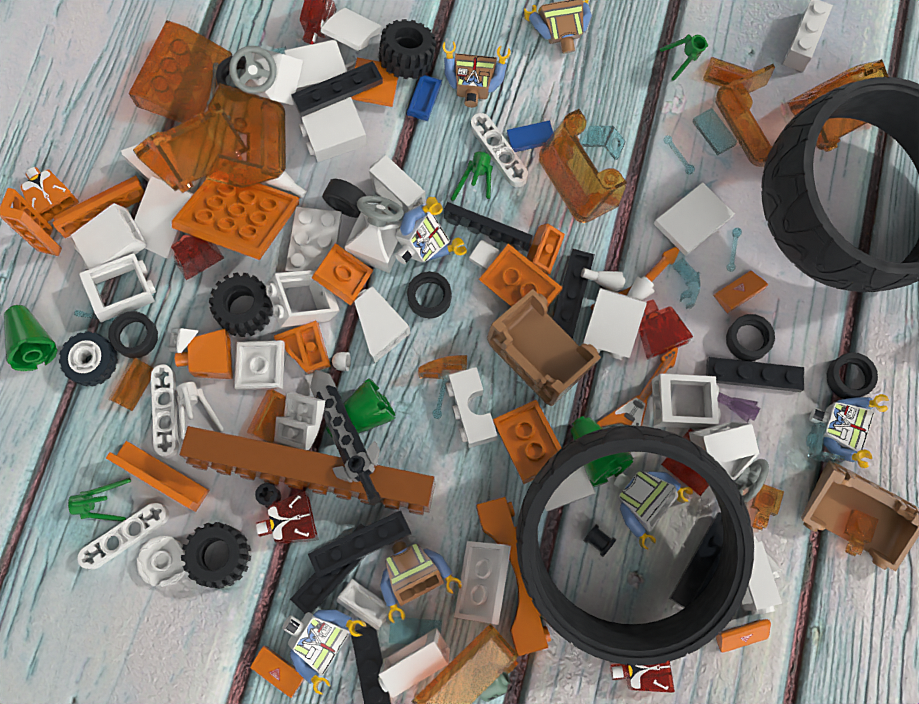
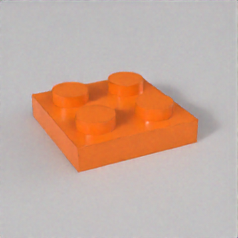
[311,243,373,305]

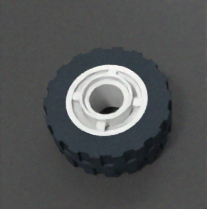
[59,331,118,387]

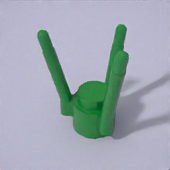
[660,34,708,81]
[451,151,493,201]
[68,478,131,522]

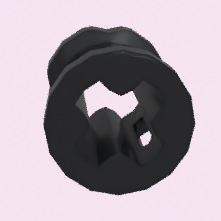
[255,483,282,508]
[583,524,616,557]

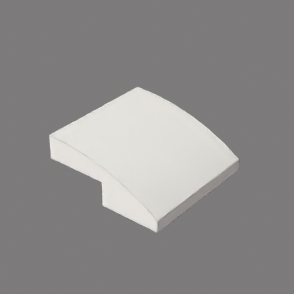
[320,8,382,51]
[274,393,325,450]
[545,466,596,511]

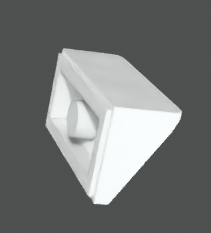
[168,328,198,353]

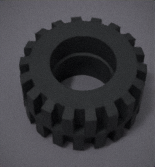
[379,19,436,79]
[209,272,273,337]
[181,522,251,589]

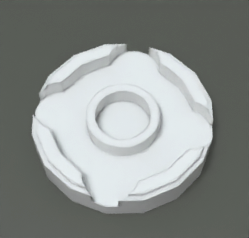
[136,536,185,587]

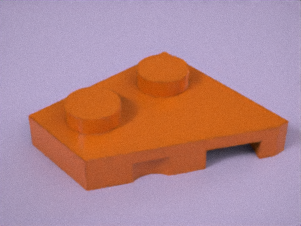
[274,321,331,374]

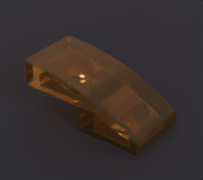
[418,355,467,379]

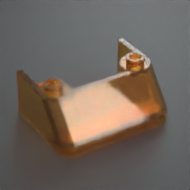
[715,64,819,167]
[206,84,286,188]
[411,623,519,704]

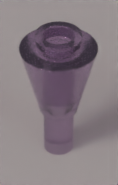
[717,392,761,423]

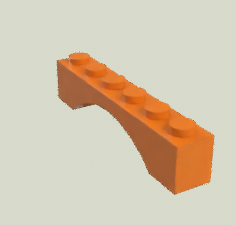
[476,497,551,656]

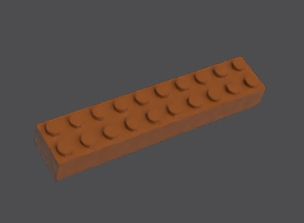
[179,426,436,515]

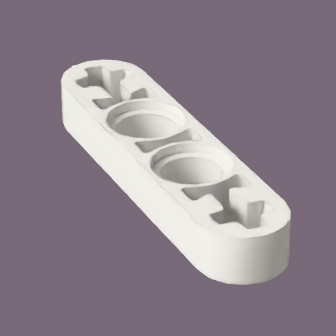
[471,113,528,187]
[151,364,179,458]
[78,503,169,570]

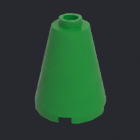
[4,305,57,371]
[326,378,396,438]
[571,416,634,487]

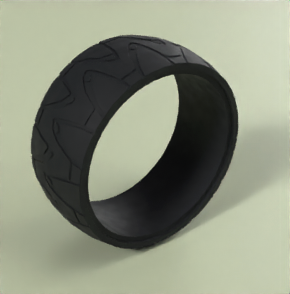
[761,77,919,292]
[516,425,754,666]

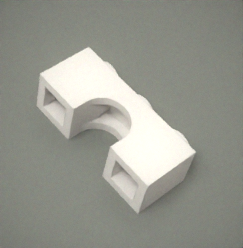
[783,0,833,72]
[445,367,497,448]

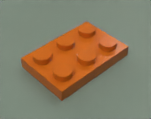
[479,243,563,307]
[493,399,562,484]

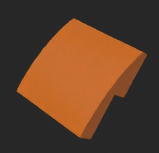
[351,57,398,107]

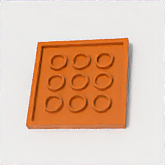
[172,168,299,260]

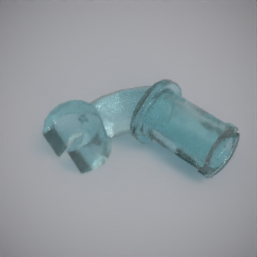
[673,258,701,309]

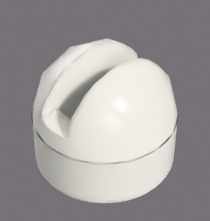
[332,352,351,371]

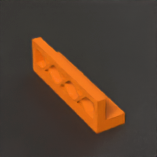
[52,175,145,238]
[0,188,62,256]
[106,441,210,512]

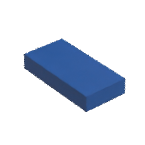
[407,75,442,121]
[506,120,556,152]

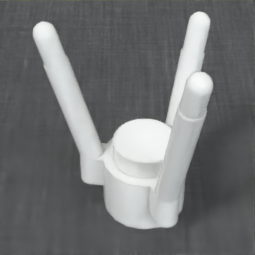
[176,382,223,439]

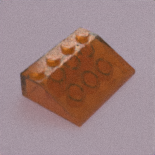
[128,20,232,128]

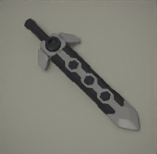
[310,370,381,504]

